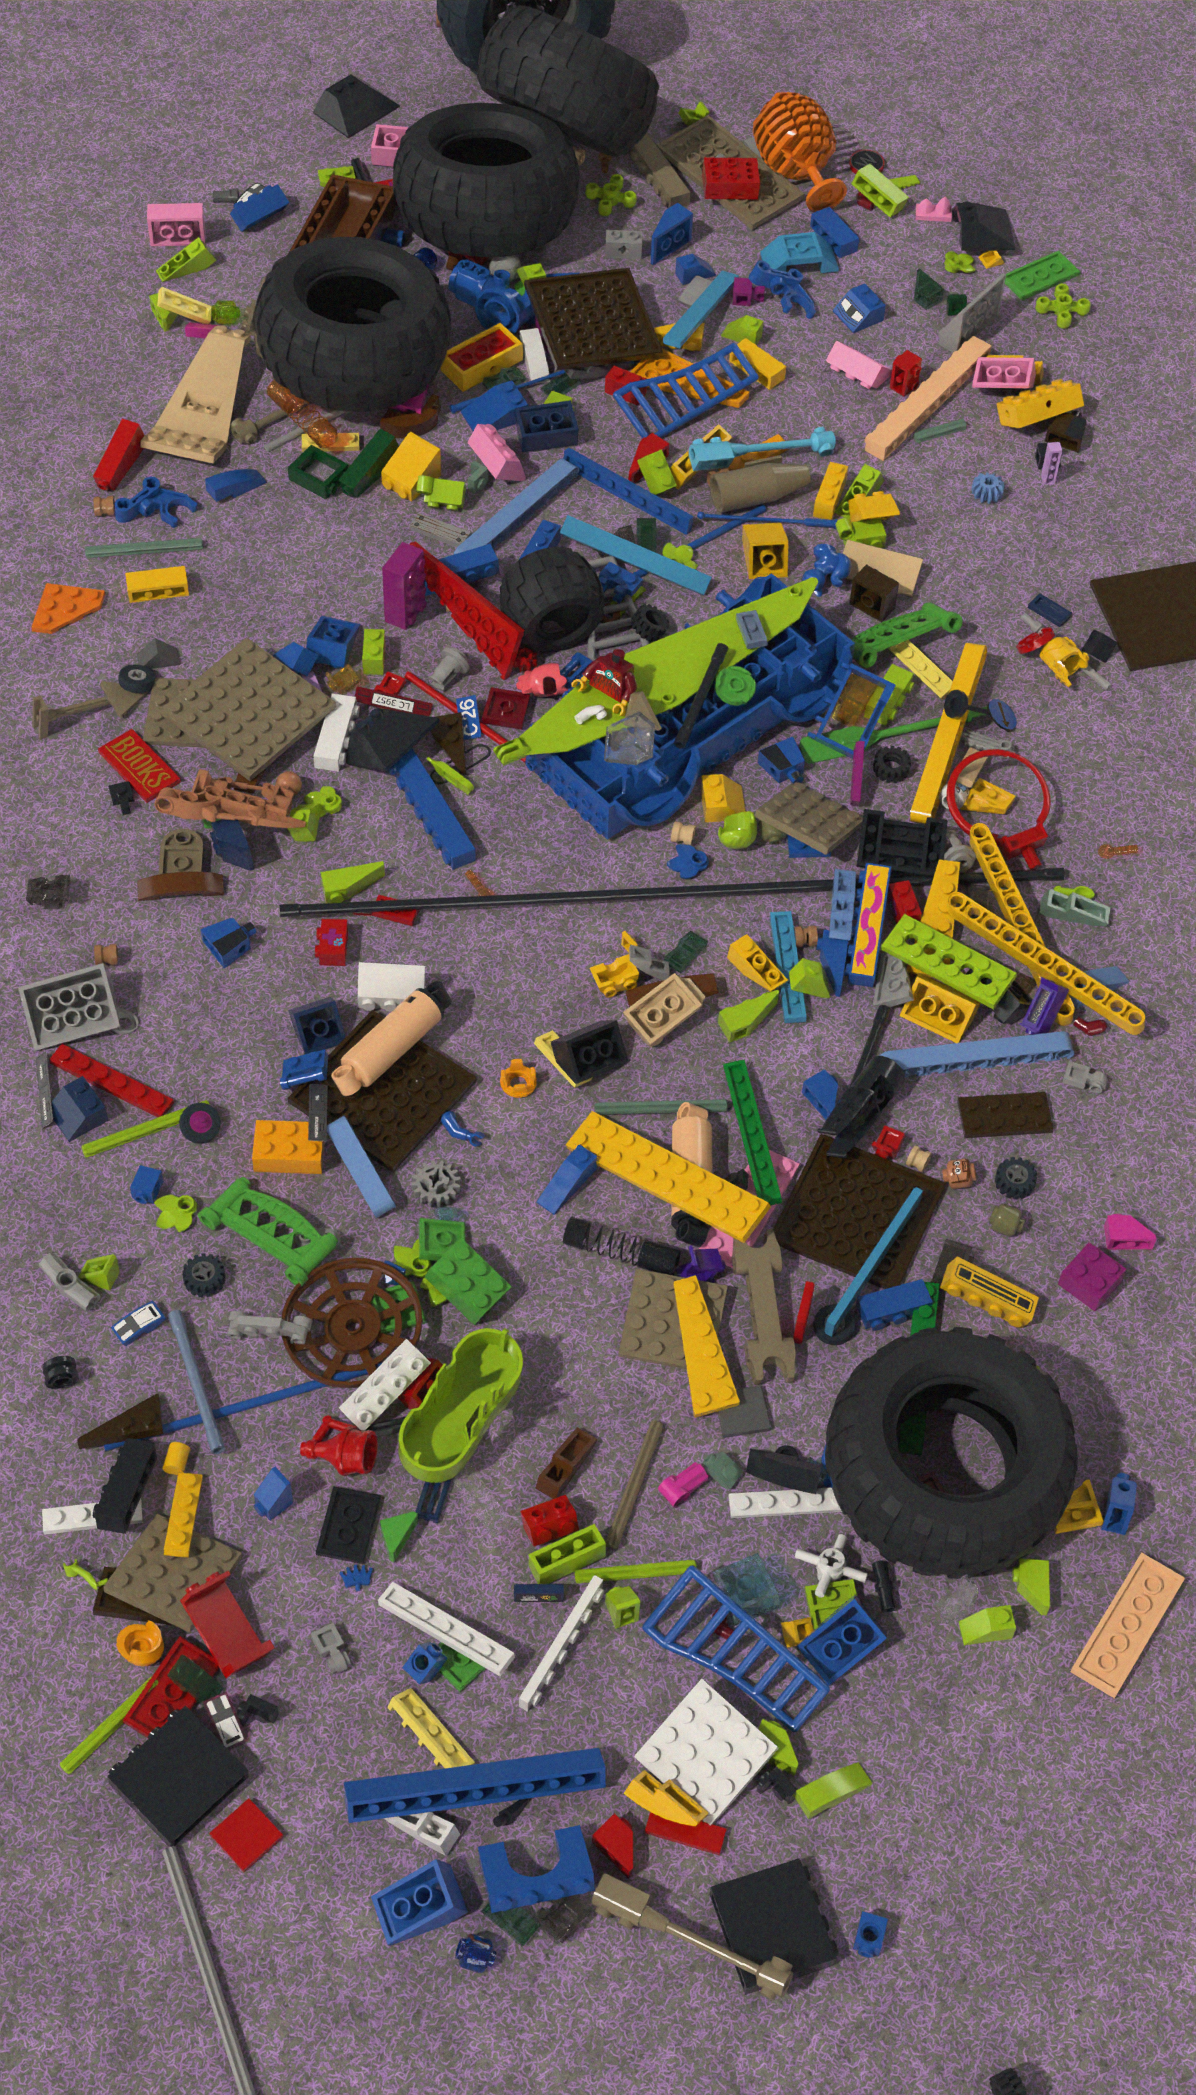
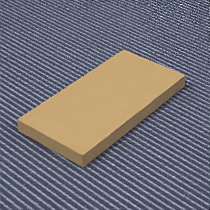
[843,540,923,597]

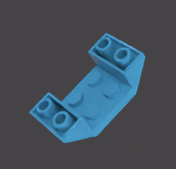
[760,232,839,273]

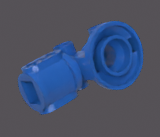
[448,260,536,334]

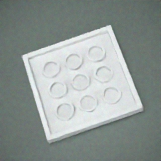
[634,1679,779,1825]

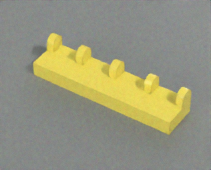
[888,640,953,700]
[387,1688,475,1768]

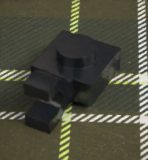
[108,781,134,815]

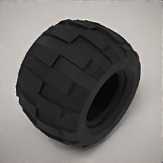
[499,547,605,652]

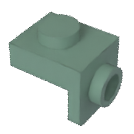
[468,460,489,494]
[702,1452,743,1490]

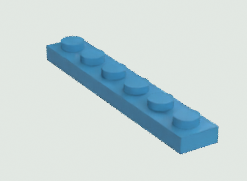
[769,911,807,1023]

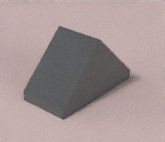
[137,638,180,669]

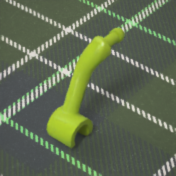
[63,1559,108,1590]

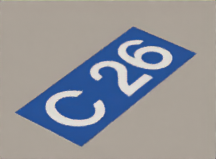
[456,695,482,740]

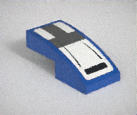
[111,1300,167,1346]

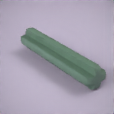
[914,419,967,443]

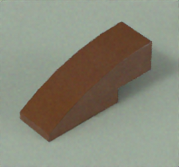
[535,1427,597,1499]

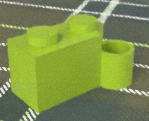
[416,475,466,511]
[835,518,887,548]

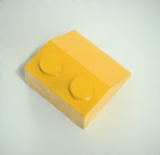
[848,491,900,522]
[700,774,745,822]

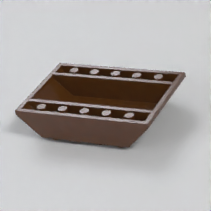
[288,174,396,254]

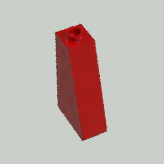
[93,418,145,491]

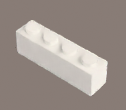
[314,694,360,772]

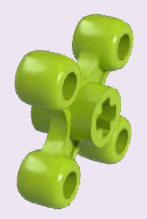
[585,174,637,216]
[1035,283,1091,329]

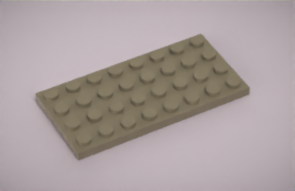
[657,115,804,230]

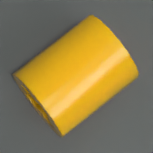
[163,1442,191,1475]

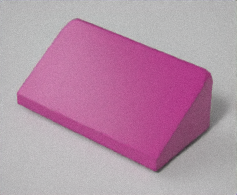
[185,322,226,339]

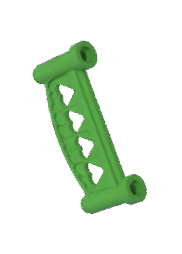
[849,602,963,668]
[198,1177,338,1287]

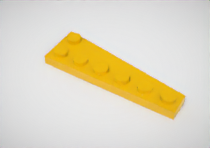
[907,860,960,978]
[673,1275,740,1418]

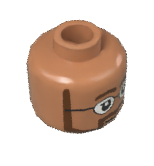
[942,1158,977,1189]

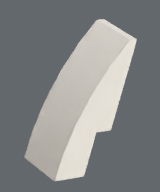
[520,328,550,385]
[384,1812,460,1856]

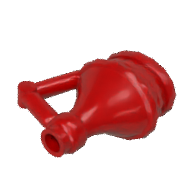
[300,1415,378,1477]

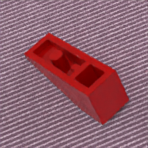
[628,433,669,484]

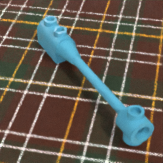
[689,427,836,471]

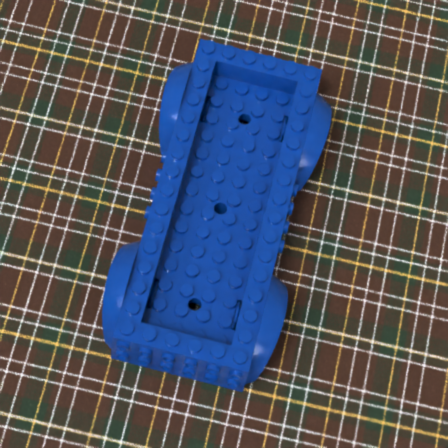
[525,573,855,840]

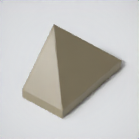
[624,691,662,731]

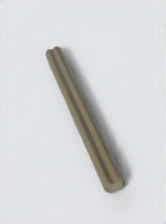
[606,1420,663,1550]

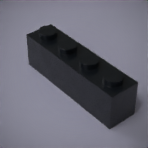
[93,1438,157,1534]

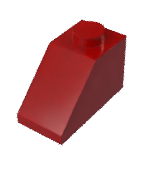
[592,1813,633,1879]

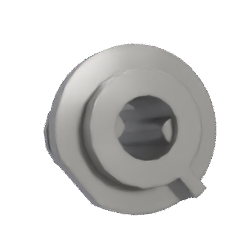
[428,644,470,692]
[943,830,976,873]

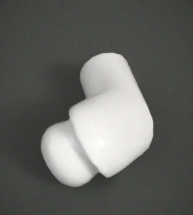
[575,705,607,724]

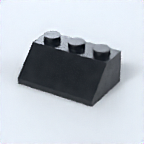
[966,969,1033,1024]
[550,1020,628,1084]

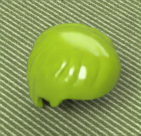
[718,811,757,849]

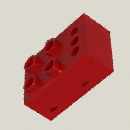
[702,153,760,199]

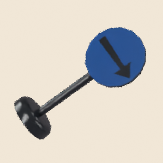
[944,690,1017,731]

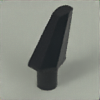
[493,1799,528,1827]

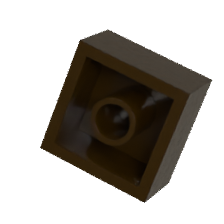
[849,564,899,622]

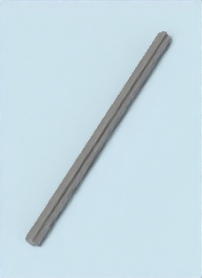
[162,1846,256,2095]

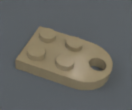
[158,829,204,875]

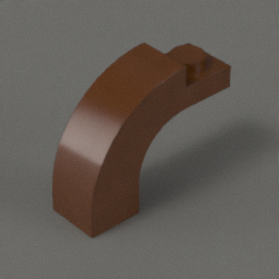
[380,394,441,439]

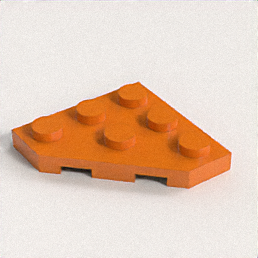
[31,583,105,634]

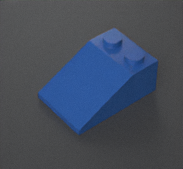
[650,203,693,265]
[461,380,528,431]
[306,616,360,668]
[797,1595,887,1685]
[371,1859,468,1946]

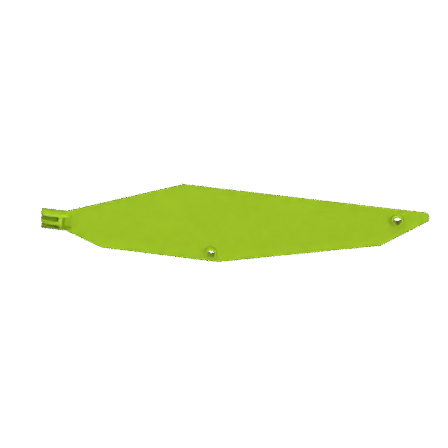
[493,577,818,766]

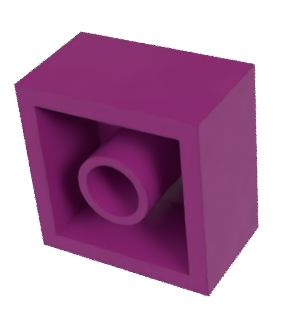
[1058,1242,1127,1311]

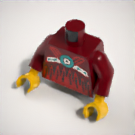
[572,649,638,716]

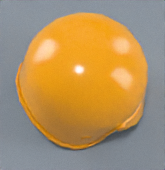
[116,1621,164,1667]

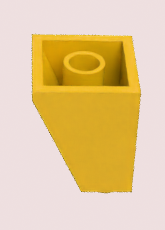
[381,432,441,502]
[742,523,788,579]

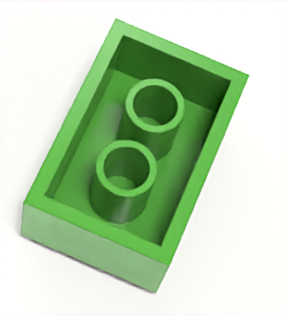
[425,1238,512,1325]

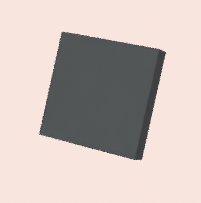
[718,1385,770,1438]

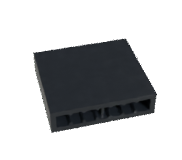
[107,1705,249,1847]
[709,1858,839,1995]

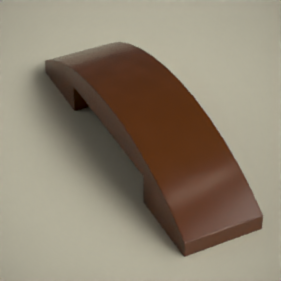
[137,872,224,901]

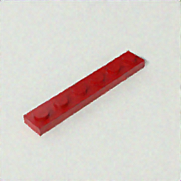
[49,1044,174,1117]

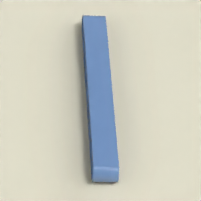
[453,458,579,555]
[879,1031,1074,1078]

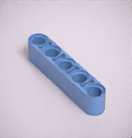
[327,1115,396,1218]

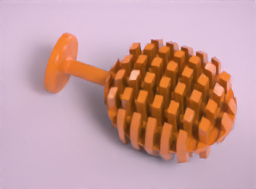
[752,92,847,213]

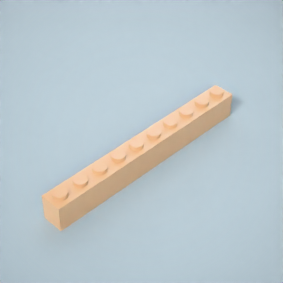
[865,336,992,461]

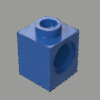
[130,1165,164,1204]
[402,1642,448,1685]
[853,1911,888,1958]

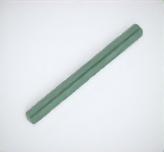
[85,538,203,558]
[594,1099,727,1115]

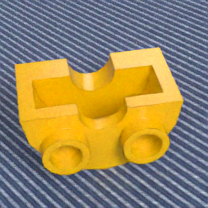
[590,954,639,998]

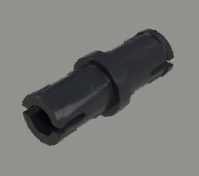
[872,1560,897,1613]

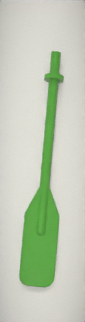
[799,707,987,764]

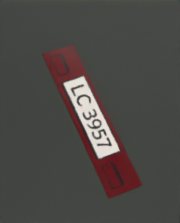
[354,686,433,716]

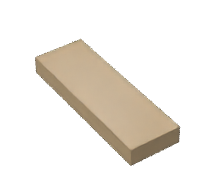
[956,747,988,788]

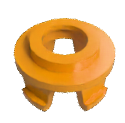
[500,1059,537,1098]

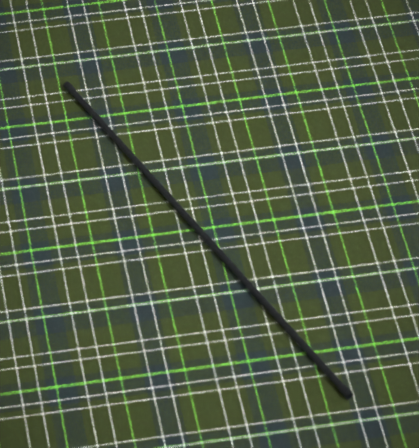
[279,867,1065,917]

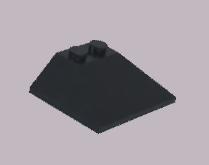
[313,74,400,138]
[953,201,1015,251]
[346,708,440,771]
[857,809,948,877]

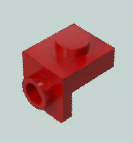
[871,1125,906,1160]

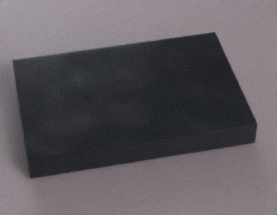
[316,1486,381,1564]

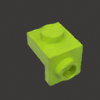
[678,102,709,126]

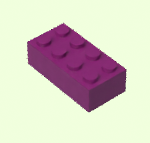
[382,542,427,630]

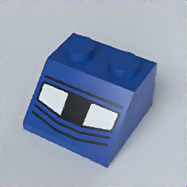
[833,283,886,333]

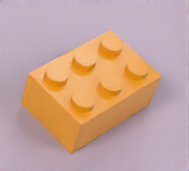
[252,1120,325,1174]

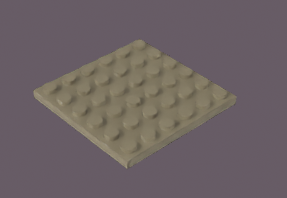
[160,637,336,781]

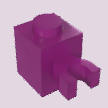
[732,277,765,306]

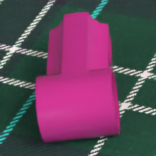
[658,1462,709,1508]

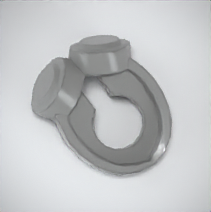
[112,1007,139,1035]

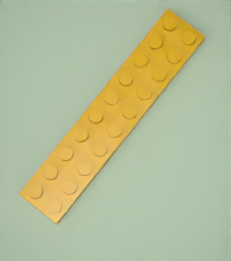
[566,1111,771,1243]

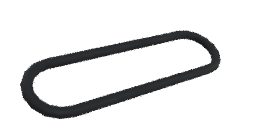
[430,744,491,785]

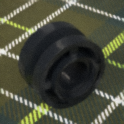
[42,1356,79,1389]

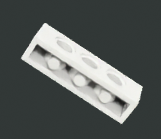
[339,1339,431,1432]

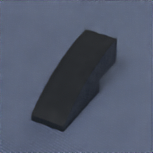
[746,1448,821,1494]

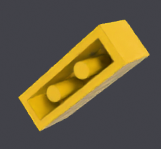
[729,338,786,390]
[813,462,848,520]
[125,566,189,603]

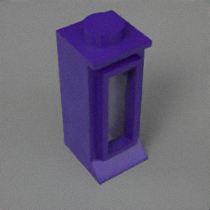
[1019,976,1069,1035]

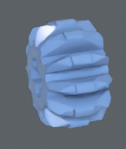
[971,472,1005,504]

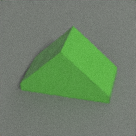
[380,1511,418,1563]

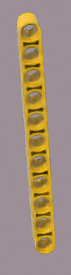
[910,643,987,824]
[969,823,1075,1026]
[947,892,1145,1035]

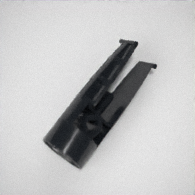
[817,1056,905,1159]

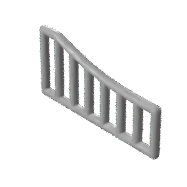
[587,556,650,661]

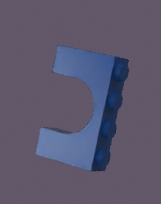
[478,1825,595,1913]

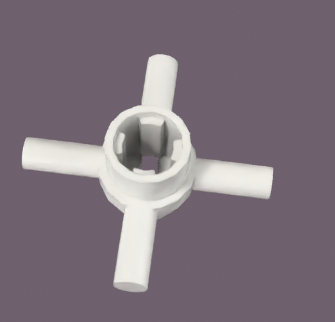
[795,1534,868,1597]

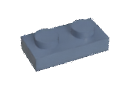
[736,610,767,649]

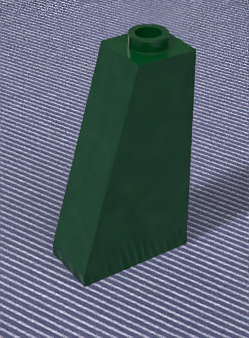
[339,428,399,498]

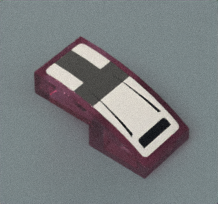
[203,1691,248,1750]

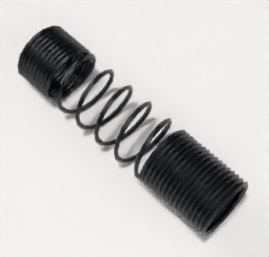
[563,1216,681,1276]

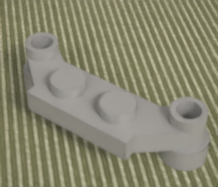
[227,1311,313,1344]

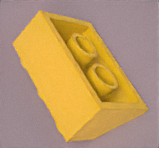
[900,974,981,1043]

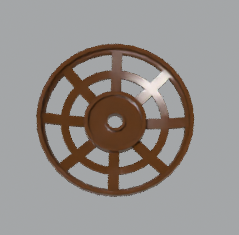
[282,1257,423,1388]

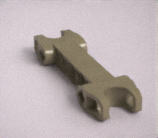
[731,1229,796,1385]

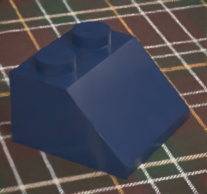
[210,819,254,871]
[288,997,346,1054]
[51,1076,108,1142]

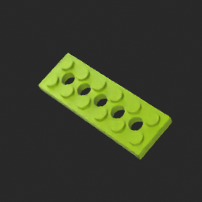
[881,914,1017,1009]

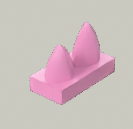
[915,197,952,222]

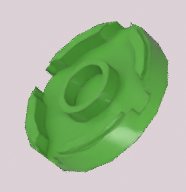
[714,666,756,706]

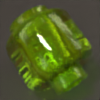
[211,300,240,325]

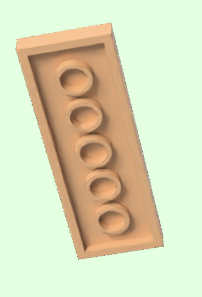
[1070,1552,1185,1699]

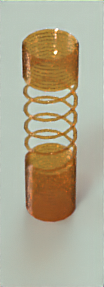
[267,379,338,449]

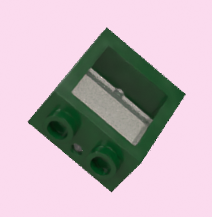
[288,445,348,499]

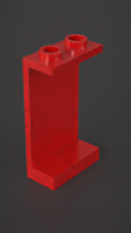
[180,1570,275,1679]

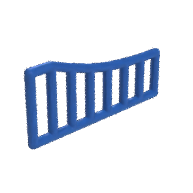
[613,343,759,439]
[642,1565,830,1732]

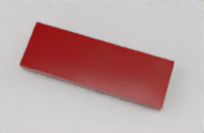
[645,1812,727,1855]

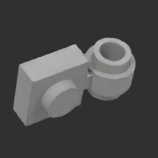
[1063,1061,1107,1094]
[311,1623,351,1673]

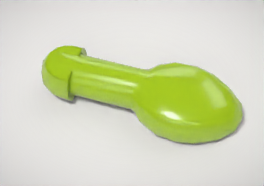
[1053,886,1095,900]

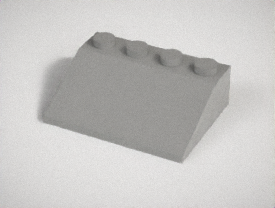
[938,273,1006,352]
[18,963,121,1051]

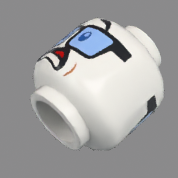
[939,782,969,809]

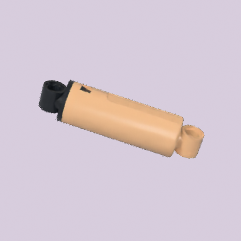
[332,981,452,1096]
[671,1102,712,1247]

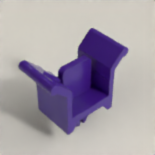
[676,1245,725,1283]

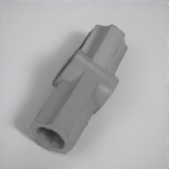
[39,1253,100,1312]

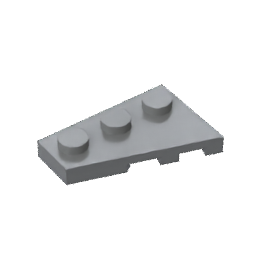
[873,952,914,1010]

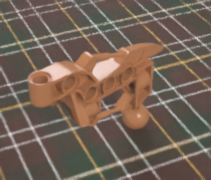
[155,769,306,828]

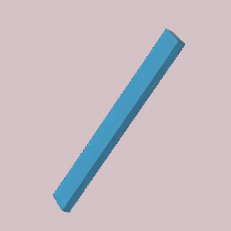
[663,271,739,349]
[560,515,712,596]
[825,1187,923,1337]

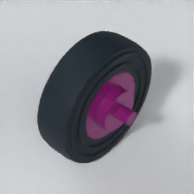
[179,1103,221,1144]

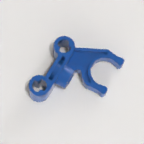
[749,260,816,319]
[114,476,197,528]

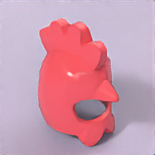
[516,663,568,697]

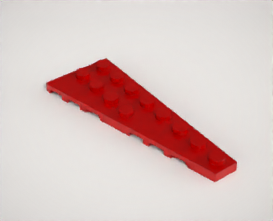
[410,541,525,680]

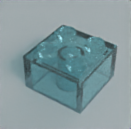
[713,1553,780,1626]

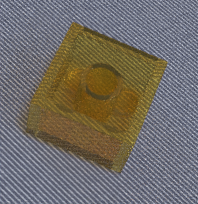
[832,667,878,727]

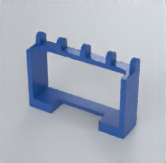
[807,662,896,759]

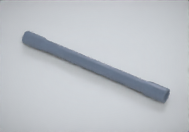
[168,1310,225,1455]

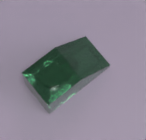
[636,518,657,553]

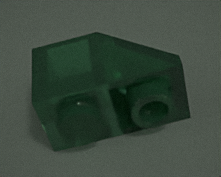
[914,269,944,310]

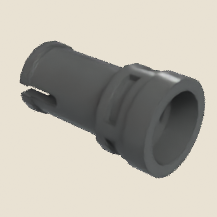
[213,188,239,203]

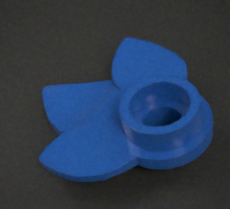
[666,844,709,879]

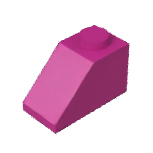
[1104,1214,1156,1250]

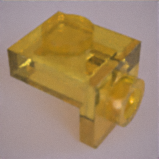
[325,664,361,695]

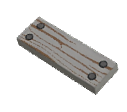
[409,513,471,547]

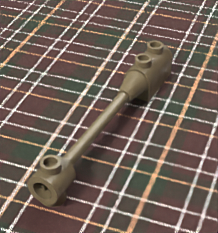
[230,398,309,445]
[592,1873,793,2000]

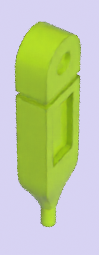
[427,757,474,794]

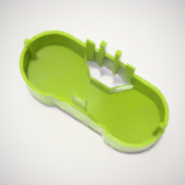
[398,1328,523,1483]

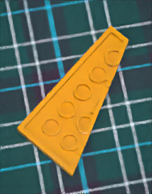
[630,348,750,408]

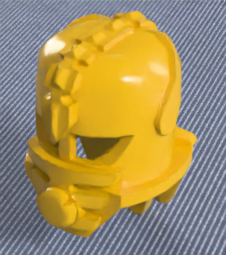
[1040,637,1089,687]

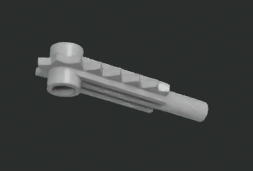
[960,730,1015,760]

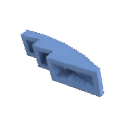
[829,869,856,940]

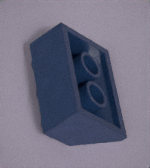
[515,400,579,452]

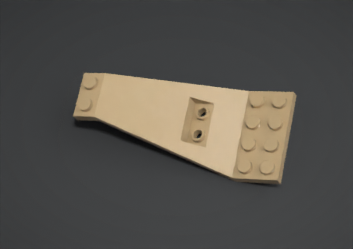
[141,326,251,464]

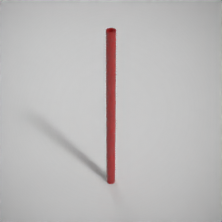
[404,671,526,763]

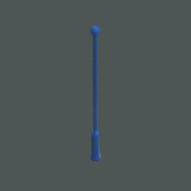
[449,370,566,414]
[697,511,838,529]

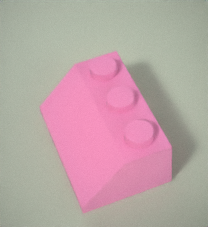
[826,341,892,389]
[972,357,1036,388]
[467,424,526,481]

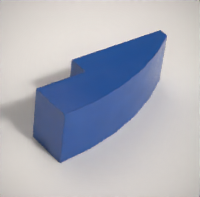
[205,469,267,502]

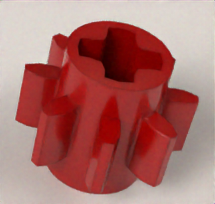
[513,648,537,672]

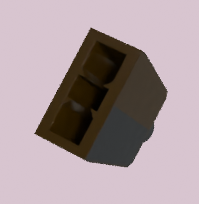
[1045,411,1086,453]

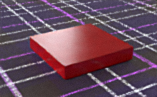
[793,1281,815,1344]
[209,1798,283,1873]

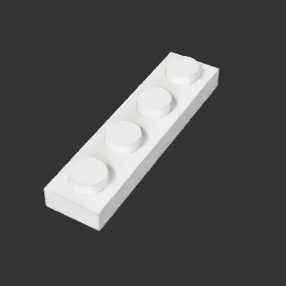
[42,1498,143,1535]

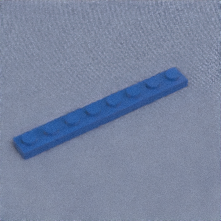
[563,448,694,535]

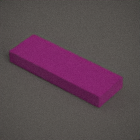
[850,741,865,806]

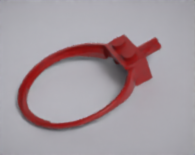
[946,749,1051,870]

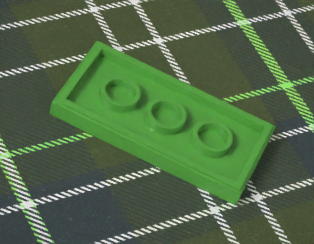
[1005,250,1080,301]

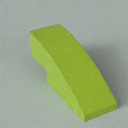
[795,1762,873,1820]

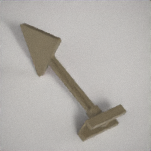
[32,681,149,740]

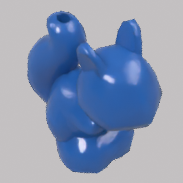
[801,544,852,597]

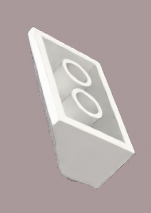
[358,962,426,1012]

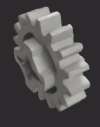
[411,1160,461,1208]

